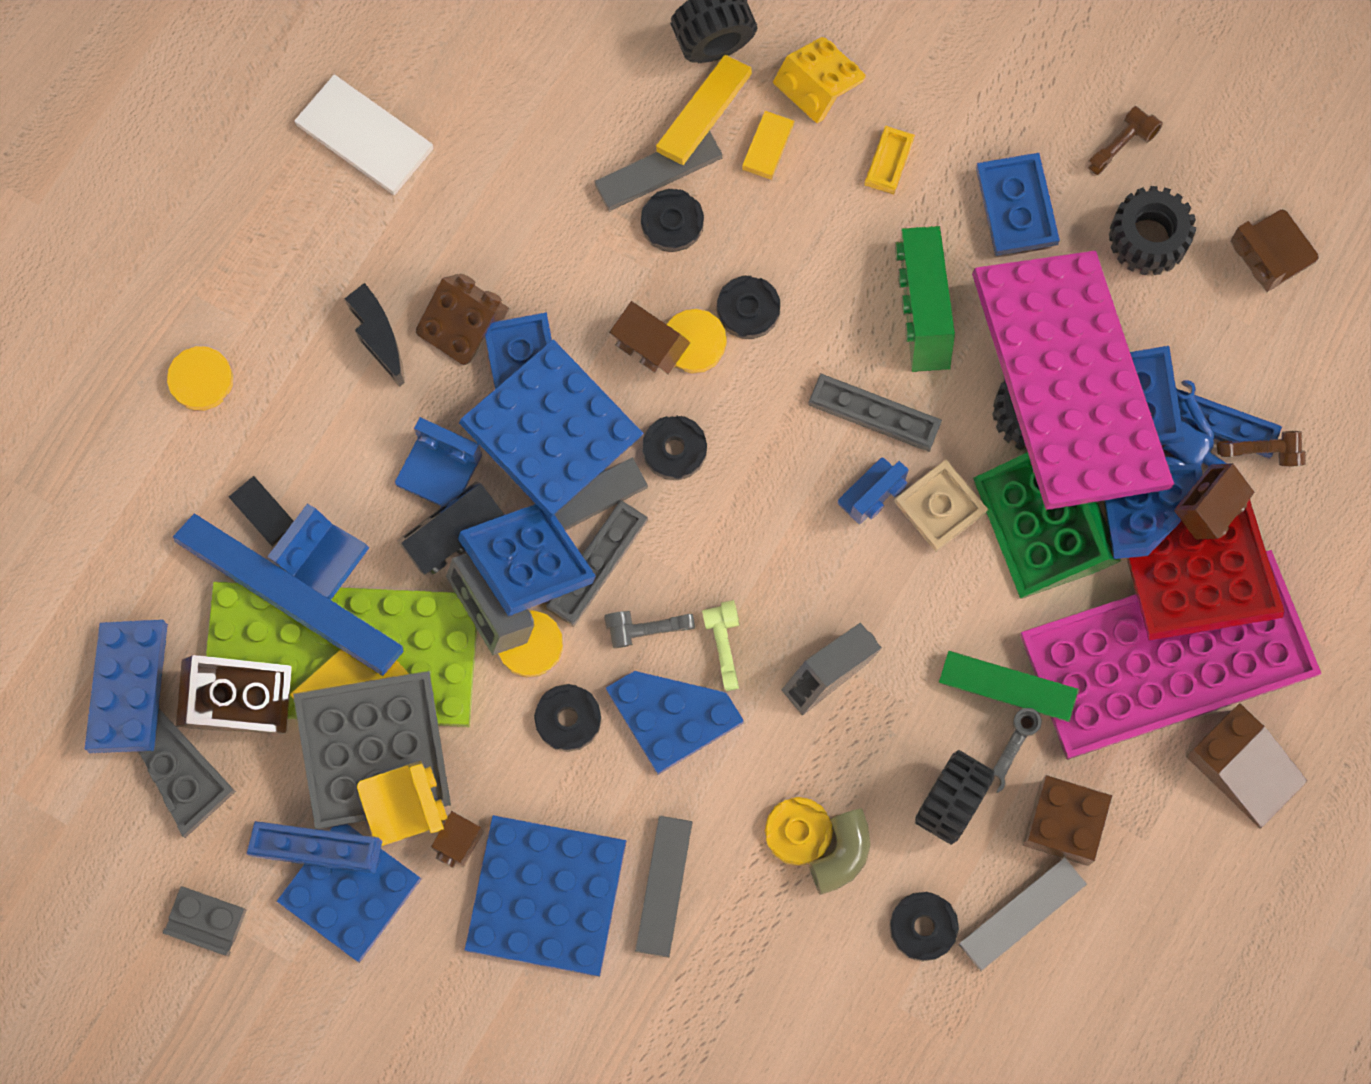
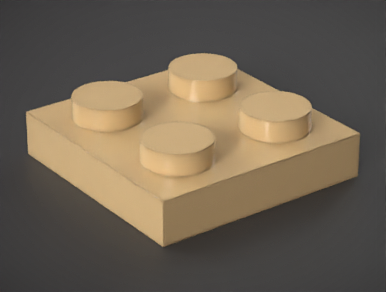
[894,460,988,552]

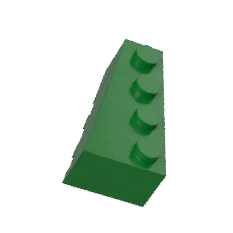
[895,226,955,372]

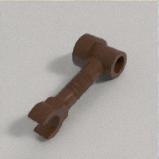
[1088,106,1163,176]
[1217,431,1306,466]

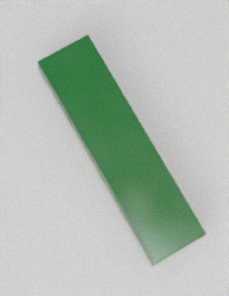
[939,650,1079,722]

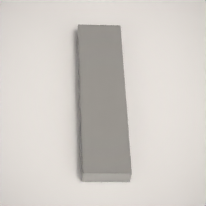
[959,858,1087,971]

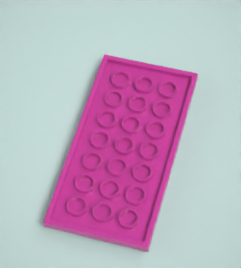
[972,251,1174,510]
[1020,550,1322,760]

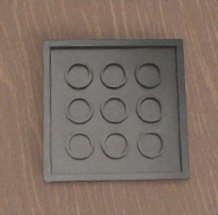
[293,671,451,829]

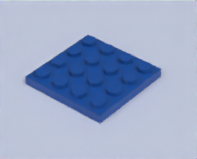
[459,339,644,518]
[465,815,626,977]

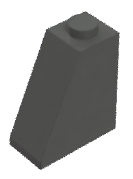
[782,622,882,716]

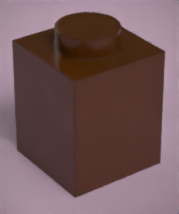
[431,811,484,868]

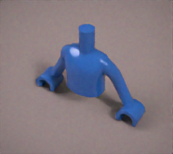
[1163,380,1226,467]

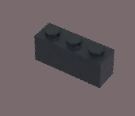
[397,481,504,575]

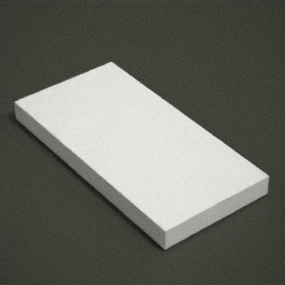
[295,74,434,196]

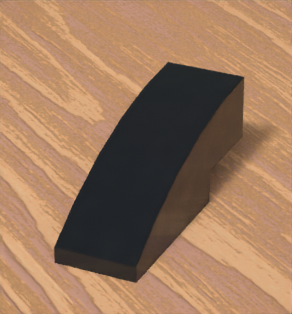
[344,282,405,387]

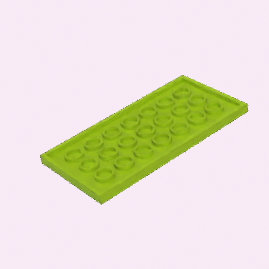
[206,582,477,727]

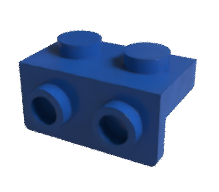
[838,457,909,525]

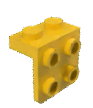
[772,37,866,124]
[357,760,448,846]

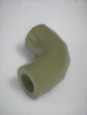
[809,808,871,895]

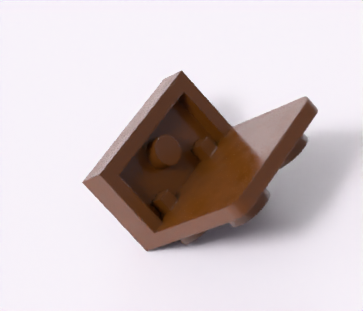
[1230,209,1319,292]
[416,273,509,365]

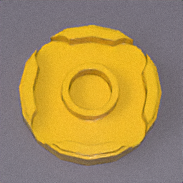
[667,309,727,373]
[167,346,233,411]
[498,610,563,678]
[764,797,833,866]

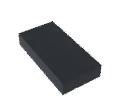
[229,476,294,547]

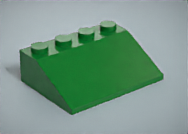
[973,452,1121,599]

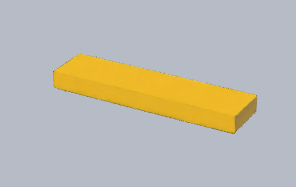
[656,55,752,165]

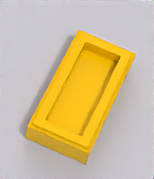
[742,110,794,180]
[864,125,915,195]

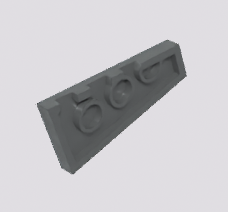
[138,708,236,838]

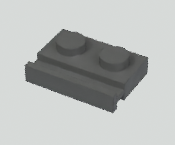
[163,886,247,957]

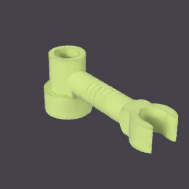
[702,600,740,691]

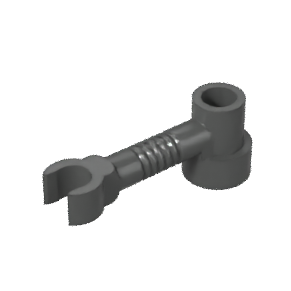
[604,611,695,648]
[993,708,1042,793]

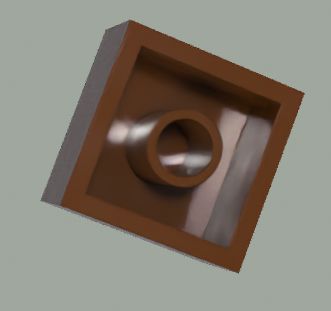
[1023,775,1113,866]

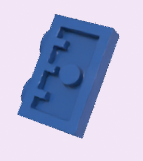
[395,417,482,507]
[267,503,369,600]

